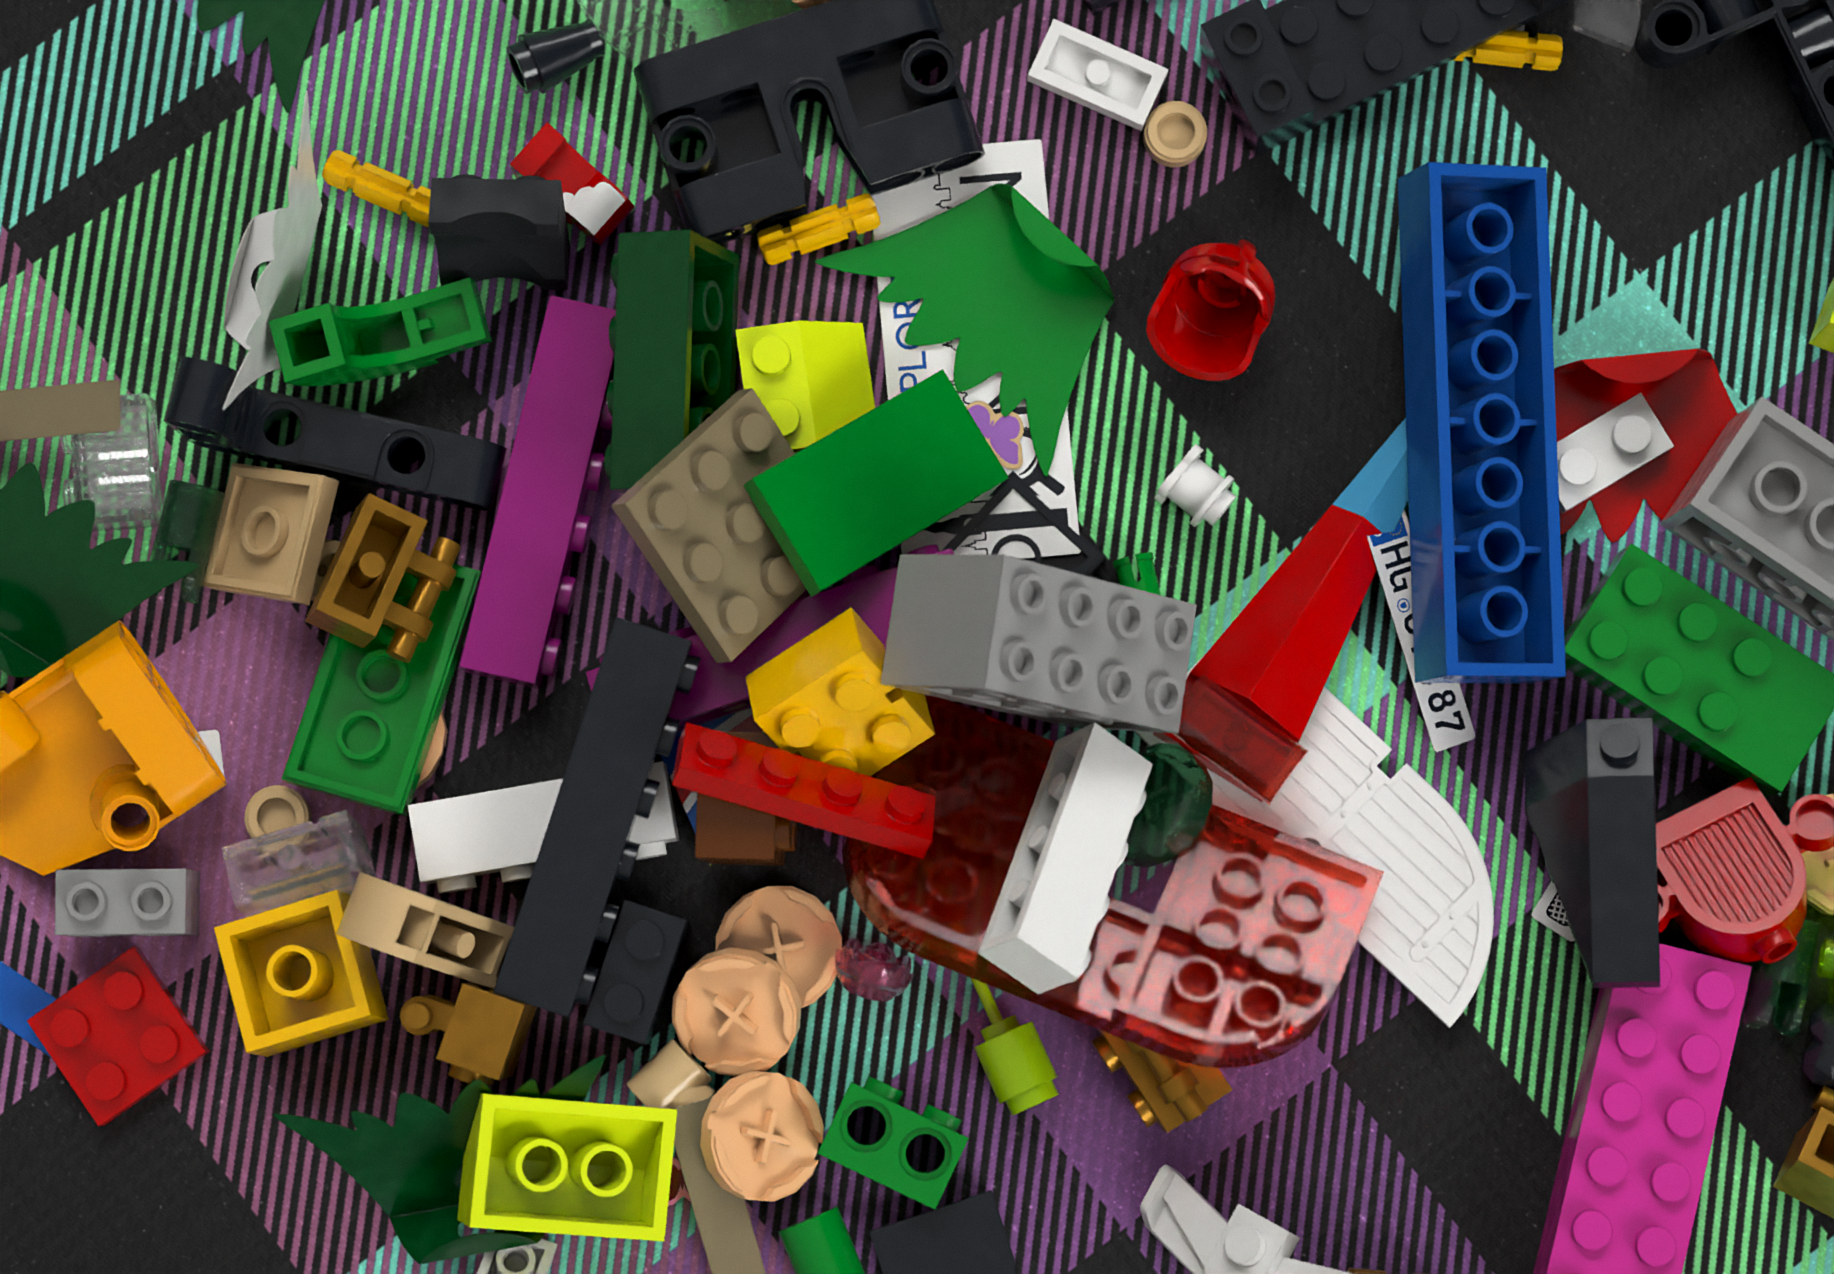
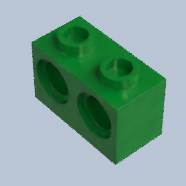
[817,1076,969,1209]

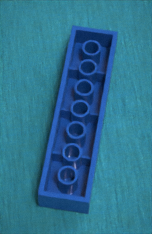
[1398,162,1566,684]

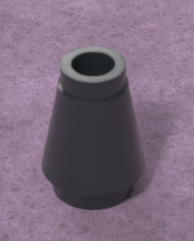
[506,20,605,94]

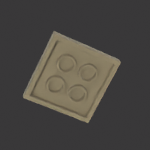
[611,388,807,663]

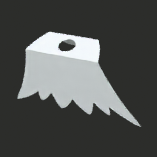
[223,91,322,410]

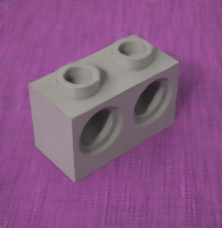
[55,868,200,937]

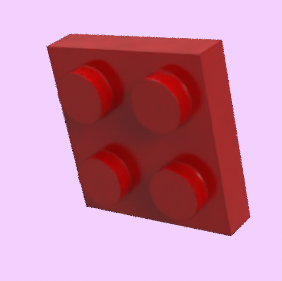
[26,946,210,1127]

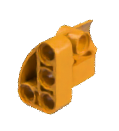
[0,620,227,876]

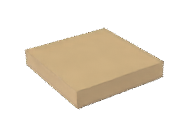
[202,463,339,605]

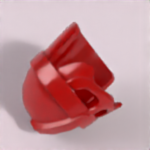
[1146,239,1276,381]

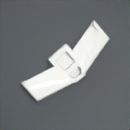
[1140,1165,1353,1274]

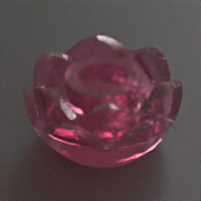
[835,938,914,1001]

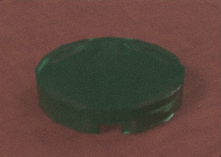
[1123,743,1213,868]

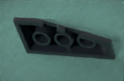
[1524,718,1660,988]

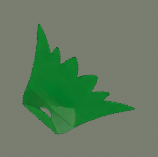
[815,183,1115,476]

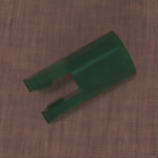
[150,480,225,605]
[1742,920,1821,1037]

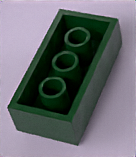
[604,230,739,494]

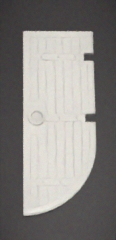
[1134,657,1494,1028]

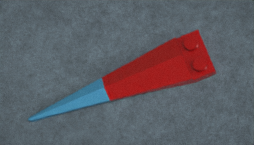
[1153,418,1409,802]

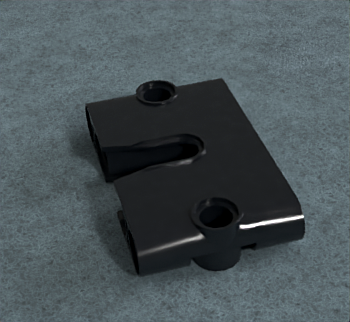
[633,0,985,245]

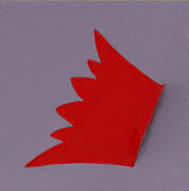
[1554,348,1738,542]

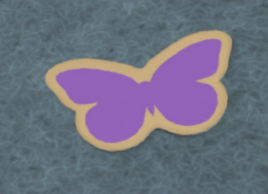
[966,401,1024,470]

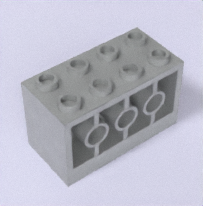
[1660,397,1834,641]
[880,554,1197,733]

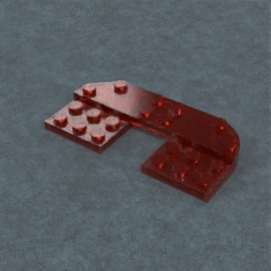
[842,694,1384,1068]

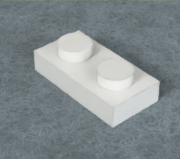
[1027,19,1169,131]
[1557,393,1674,514]

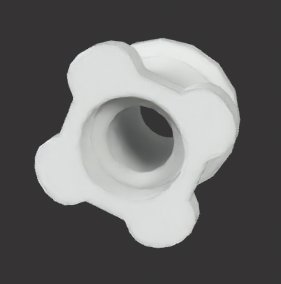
[1154,444,1237,527]

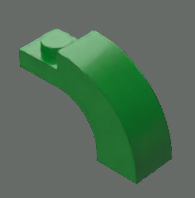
[268,277,492,386]

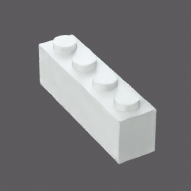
[978,722,1153,994]
[408,761,679,894]

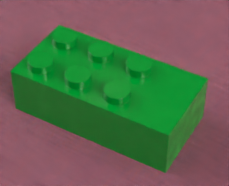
[1564,543,1834,797]

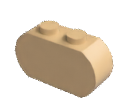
[336,872,515,989]

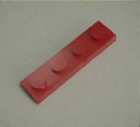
[672,722,936,859]

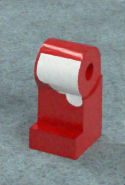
[509,122,635,245]

